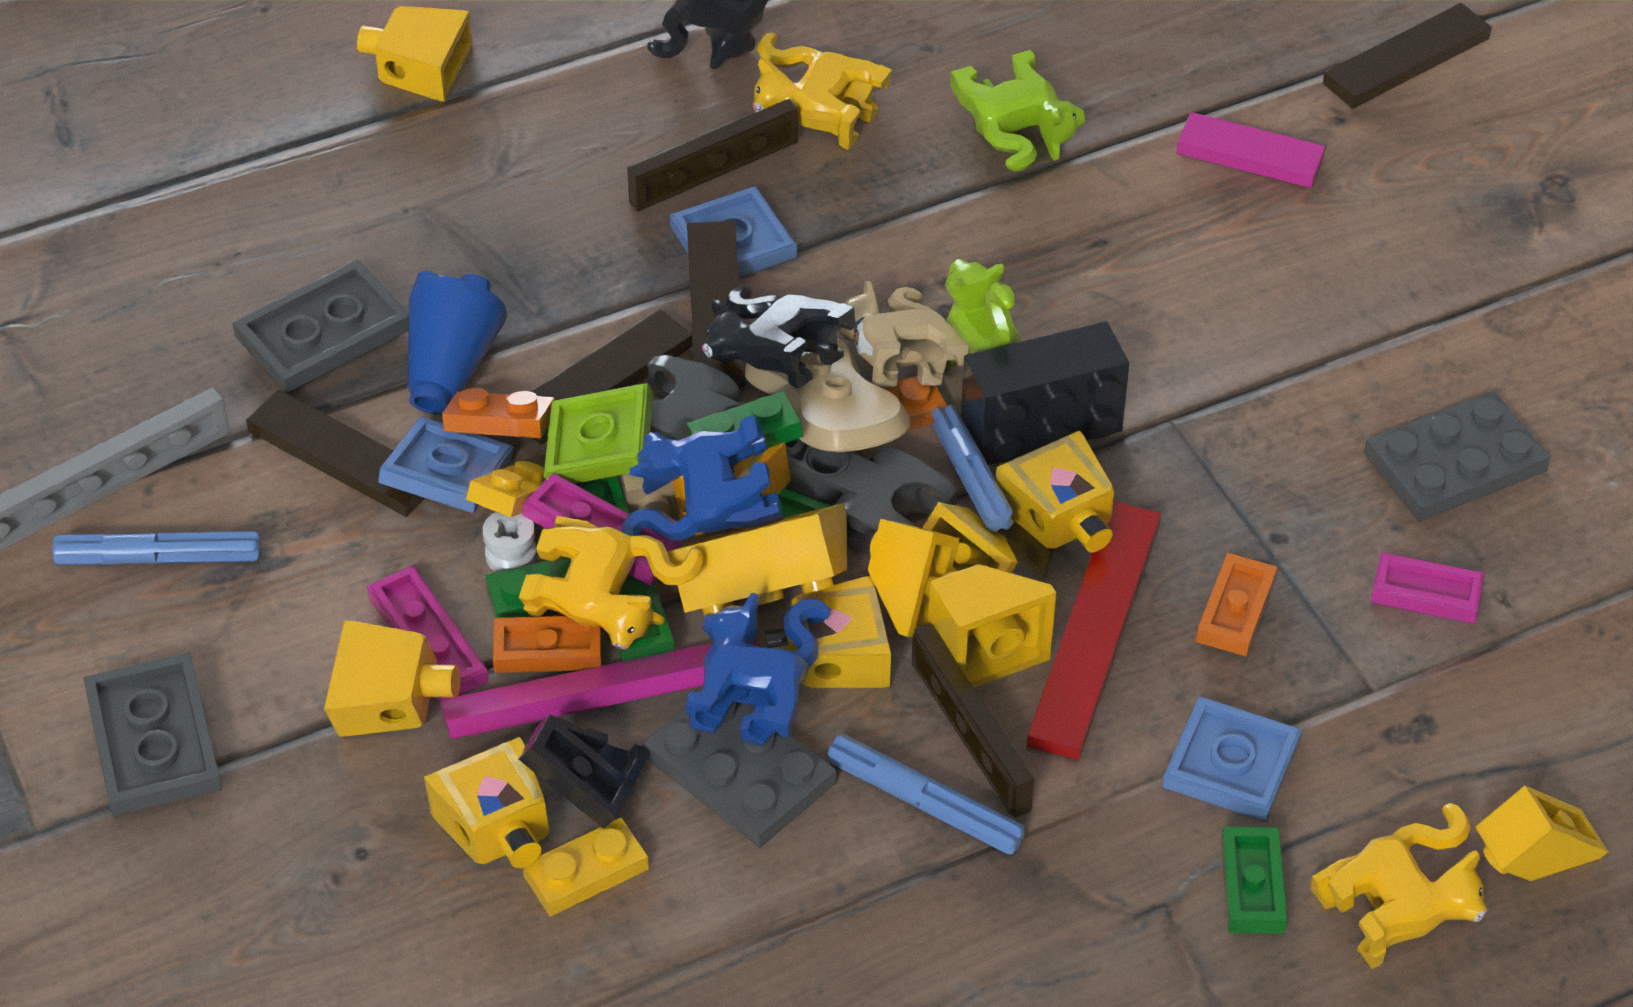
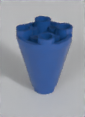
[408,271,507,415]

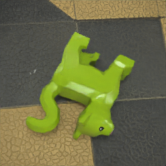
[950,50,1085,172]
[945,259,1021,366]

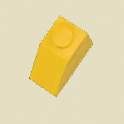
[922,502,1018,573]
[868,519,960,637]
[1475,785,1609,881]

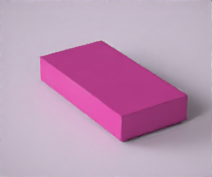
[1370,552,1485,624]

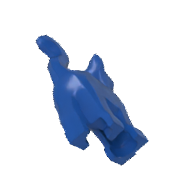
[620,415,784,541]
[686,593,831,746]

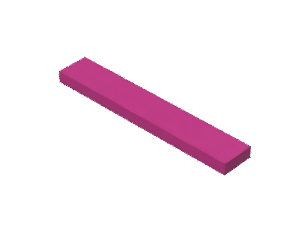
[440,639,761,739]

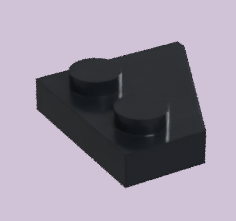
[518,714,650,829]

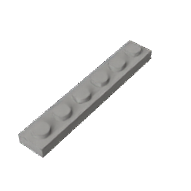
[0,387,229,551]

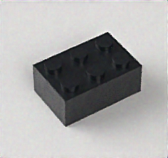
[961,321,1130,465]

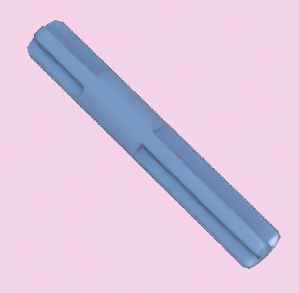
[931,405,1013,532]
[52,531,261,566]
[827,734,1025,854]

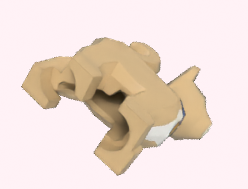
[837,281,970,387]

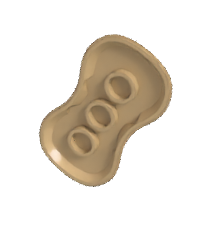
[745,338,911,452]

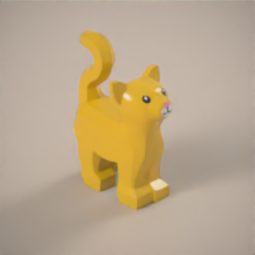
[752,33,892,150]
[519,516,703,649]
[1310,803,1487,969]

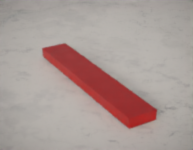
[1027,501,1161,760]

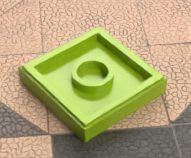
[544,383,653,484]

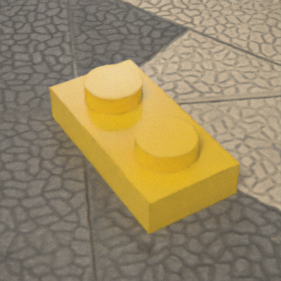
[466,461,546,517]
[523,817,649,917]

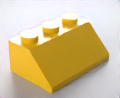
[668,503,847,617]

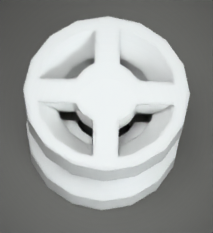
[482,512,537,572]

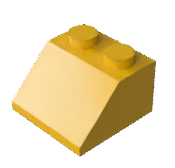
[928,564,1056,688]

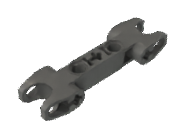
[647,355,957,555]

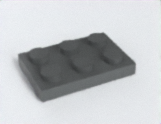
[232,259,409,393]
[1364,391,1550,522]
[83,653,222,816]
[642,701,837,848]

